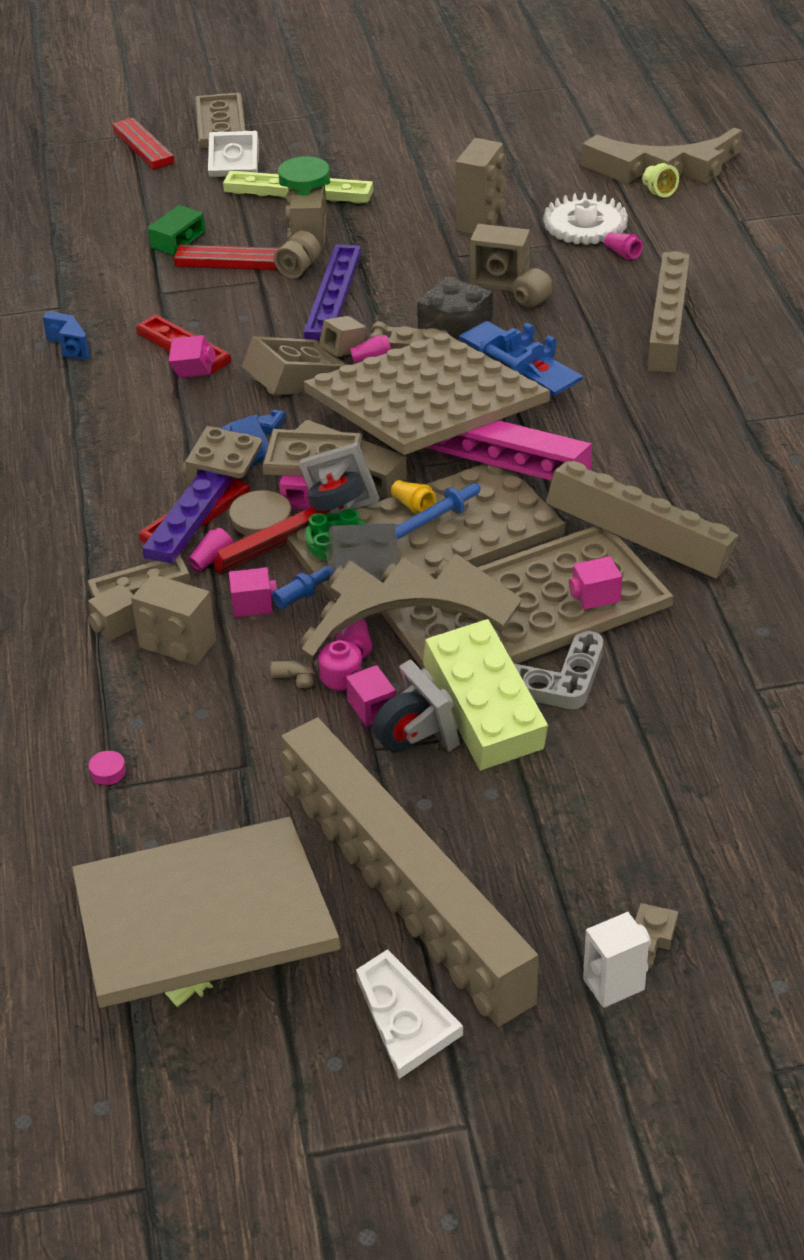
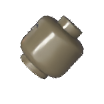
[513,268,552,308]

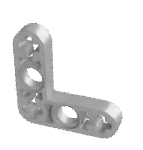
[513,631,603,709]

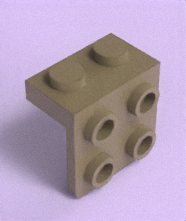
[182,426,262,489]

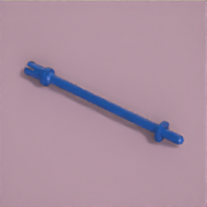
[272,483,481,610]

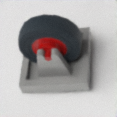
[299,442,380,514]
[373,659,460,752]

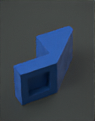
[42,312,90,360]

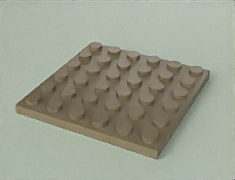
[304,333,550,455]

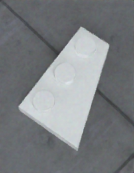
[356,949,463,1079]

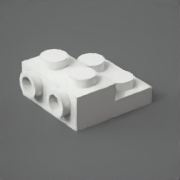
[208,131,259,177]

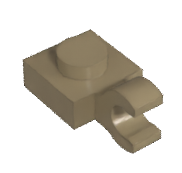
[635,903,678,968]

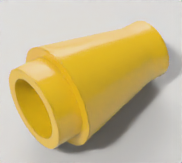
[391,480,436,514]

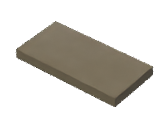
[195,93,245,148]

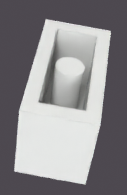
[583,912,651,1008]

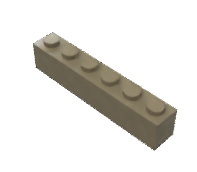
[647,251,690,373]
[546,460,738,579]

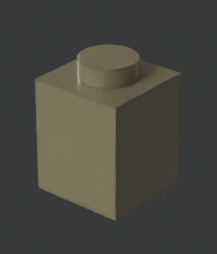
[319,316,366,357]
[88,584,136,641]

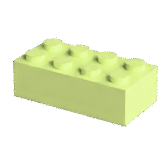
[423,619,548,771]

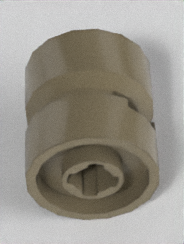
[274,230,321,279]

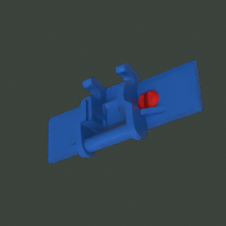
[459,321,583,397]

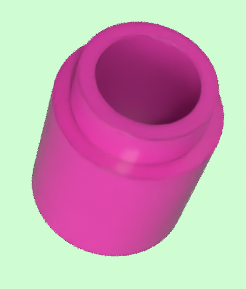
[336,619,372,659]

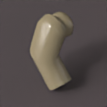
[271,661,316,688]

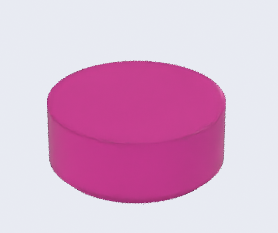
[89,751,126,785]

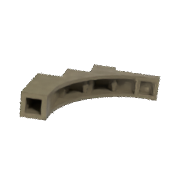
[581,128,742,184]
[300,553,522,664]

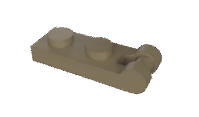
[368,321,448,349]

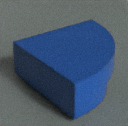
[255,410,286,435]

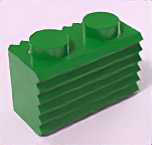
[148,205,206,256]

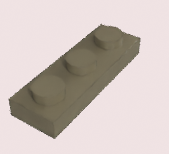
[87,554,191,598]

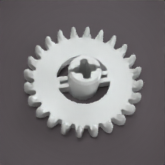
[543,192,628,245]

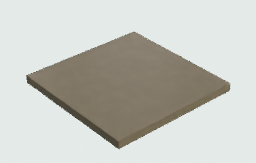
[72,817,341,1008]

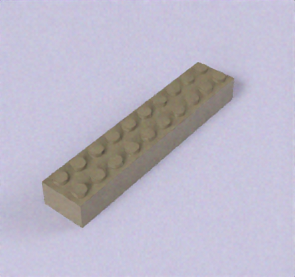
[280,717,538,1027]

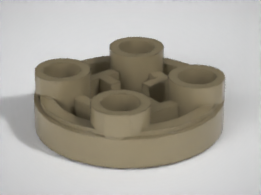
[229,490,292,538]

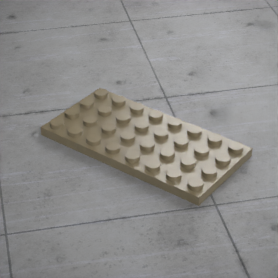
[286,463,565,603]
[380,526,674,669]

